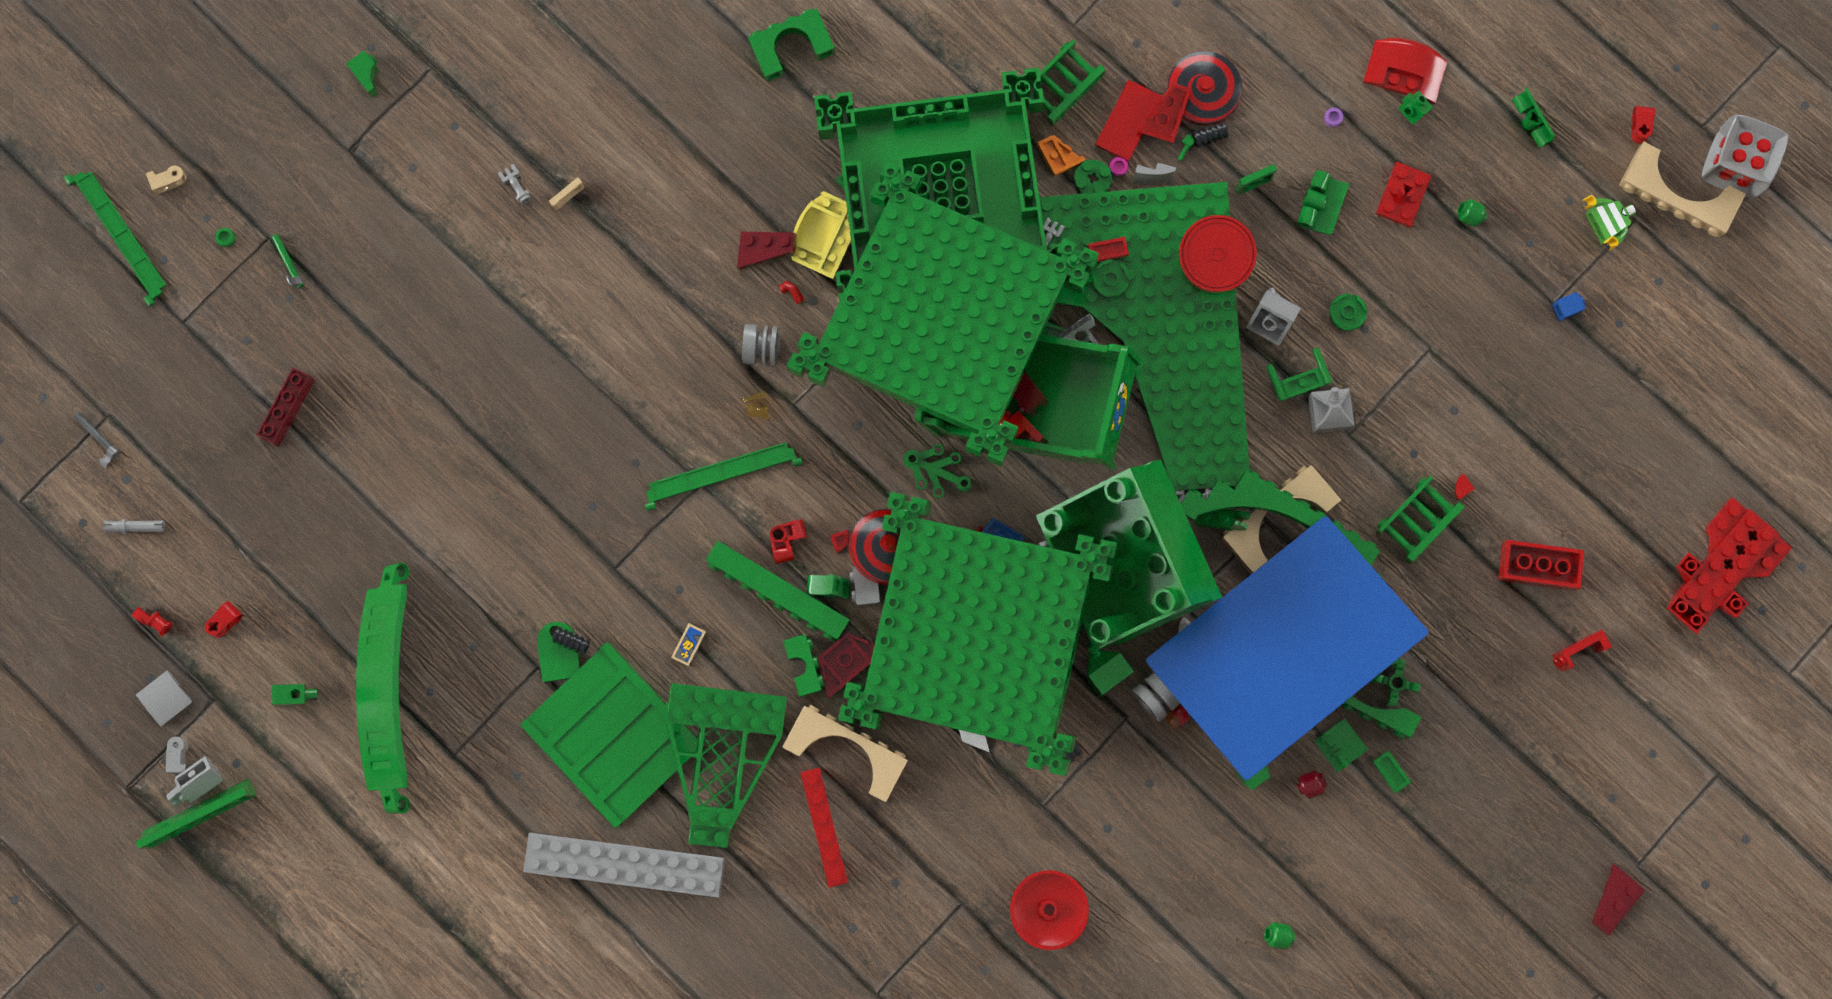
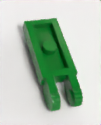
[1194,509,1250,531]

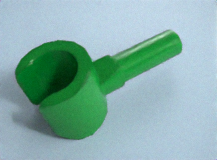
[1178,134,1195,161]

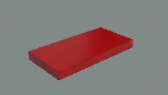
[1095,80,1162,162]

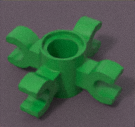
[1372,660,1421,707]

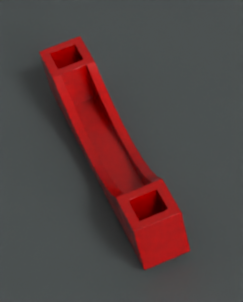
[800,768,849,887]

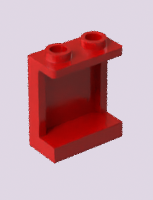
[1552,629,1612,671]

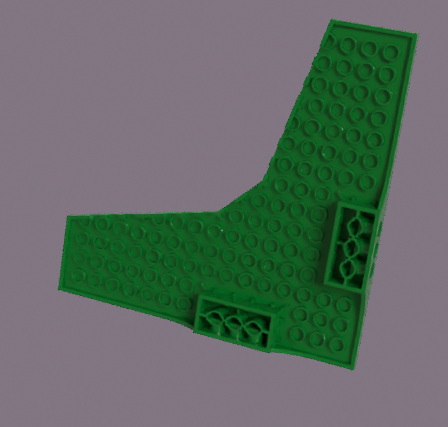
[1039,182,1250,491]

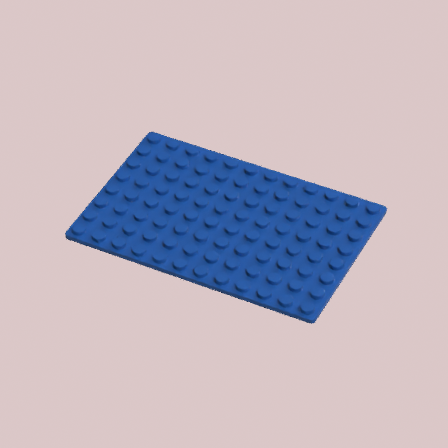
[1146,516,1428,780]

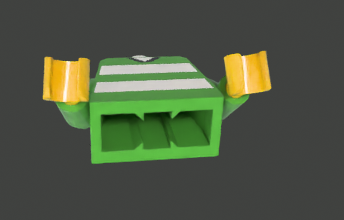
[1582,195,1636,251]

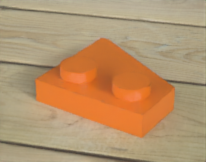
[1036,135,1086,177]

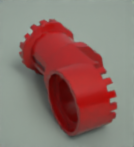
[131,606,173,637]

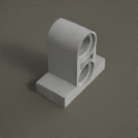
[1058,313,1098,344]

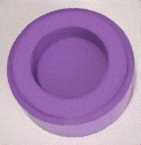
[1324,108,1344,128]

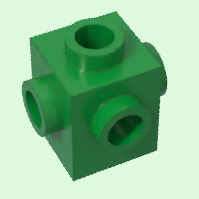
[1398,91,1433,125]

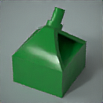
[1086,642,1134,697]

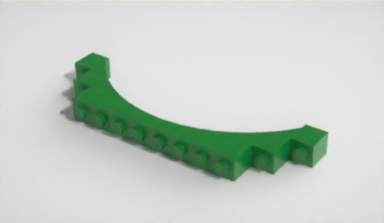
[1180,470,1385,581]

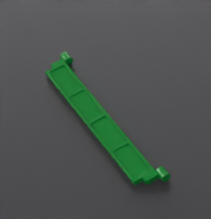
[64,171,167,307]
[645,442,803,511]

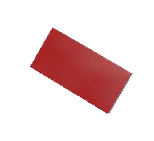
[1088,237,1129,263]

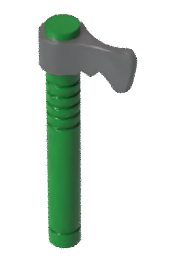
[271,234,305,289]

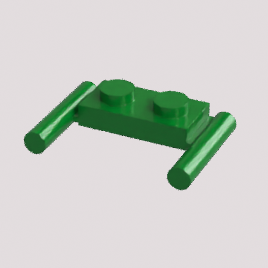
[1266,347,1333,402]

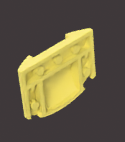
[792,191,851,279]

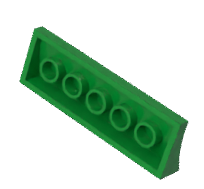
[135,778,257,849]

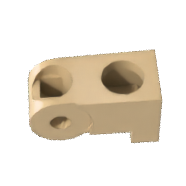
[146,165,187,195]

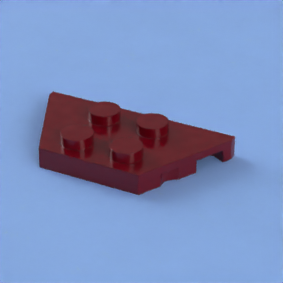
[818,632,875,699]

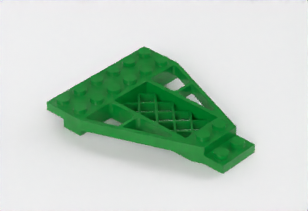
[664,683,787,848]

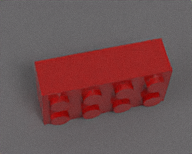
[1498,540,1584,591]

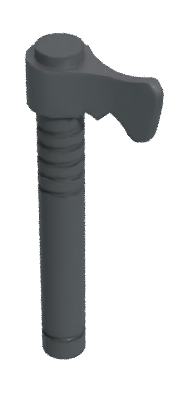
[74,412,120,468]

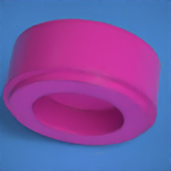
[1109,157,1128,177]

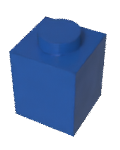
[1552,292,1586,321]

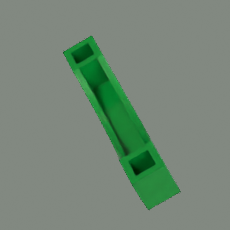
[1341,696,1421,740]

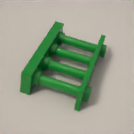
[1040,39,1106,126]
[1375,475,1465,564]

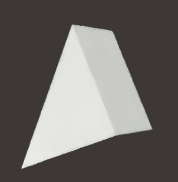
[959,730,989,752]

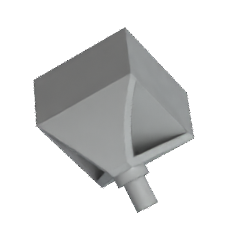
[1246,287,1301,346]
[1308,387,1354,434]

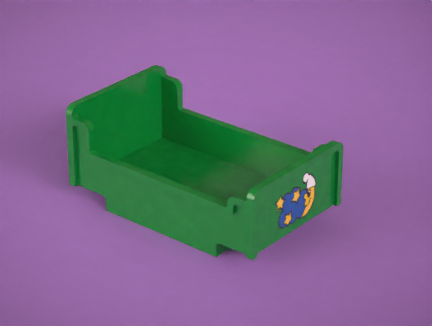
[915,335,1142,471]

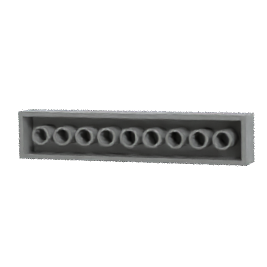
[523,833,725,897]

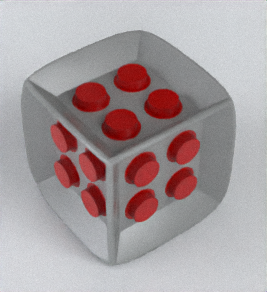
[1702,115,1788,198]

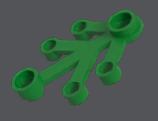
[903,444,972,499]

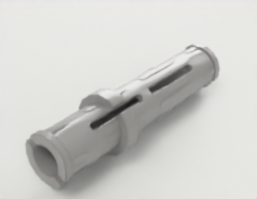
[103,519,165,534]

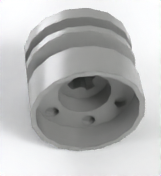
[742,324,780,366]

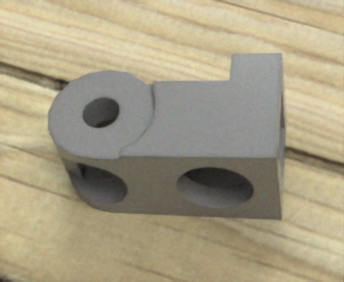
[166,737,190,774]

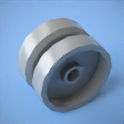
[1131,672,1180,722]

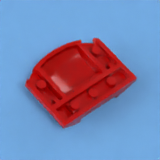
[1363,37,1447,104]

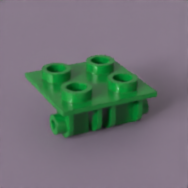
[1314,718,1368,773]

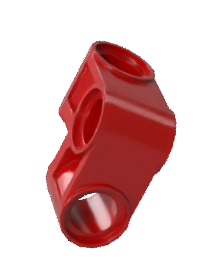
[770,519,808,564]

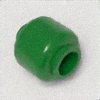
[1457,199,1487,227]
[1264,922,1295,950]

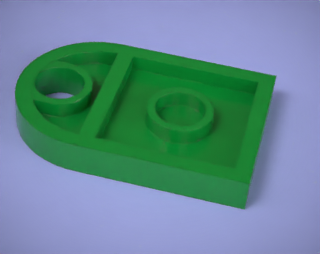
[537,622,581,683]

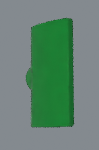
[1512,87,1556,148]
[1297,170,1349,235]

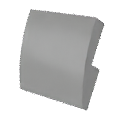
[1132,163,1176,185]
[136,670,192,726]

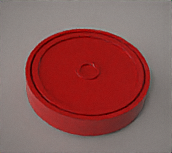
[1179,215,1257,294]

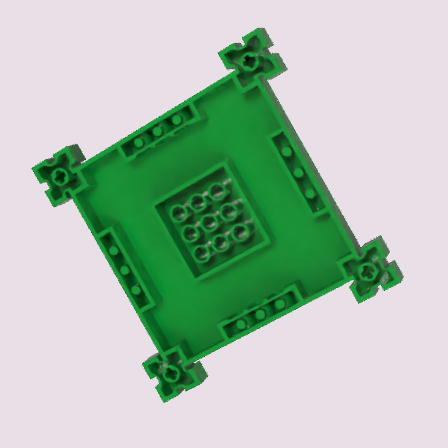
[814,68,1068,301]
[787,161,1099,467]
[838,492,1120,776]

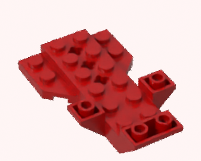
[1666,497,1792,634]

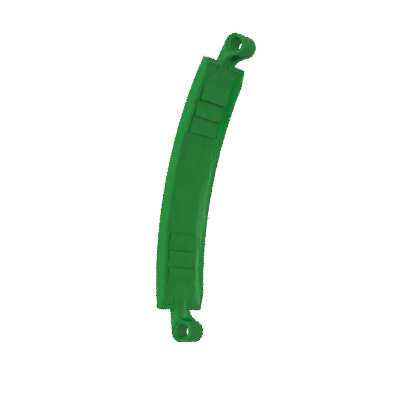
[356,563,410,814]

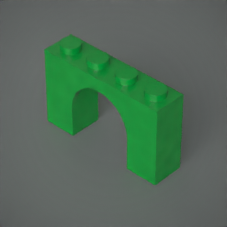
[748,8,835,82]

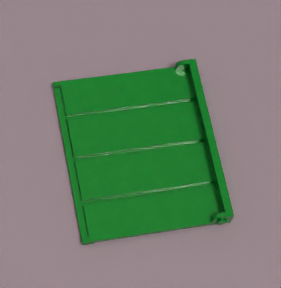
[520,642,705,829]

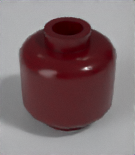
[1297,770,1328,799]

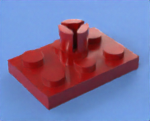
[1375,162,1432,228]

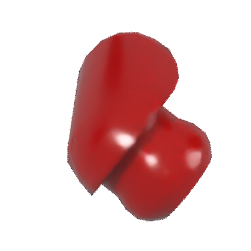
[779,281,805,304]

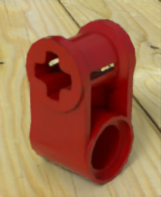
[1631,106,1655,144]
[205,601,243,638]

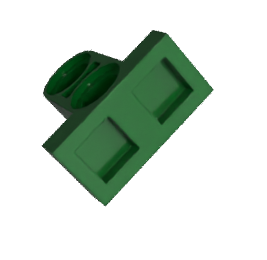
[806,574,851,599]

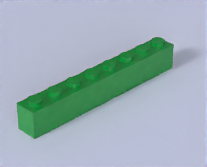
[706,540,850,642]

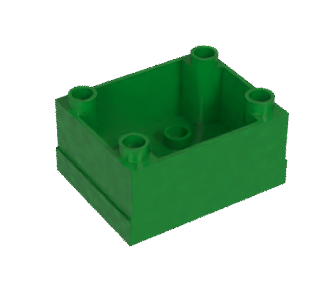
[1036,460,1222,650]

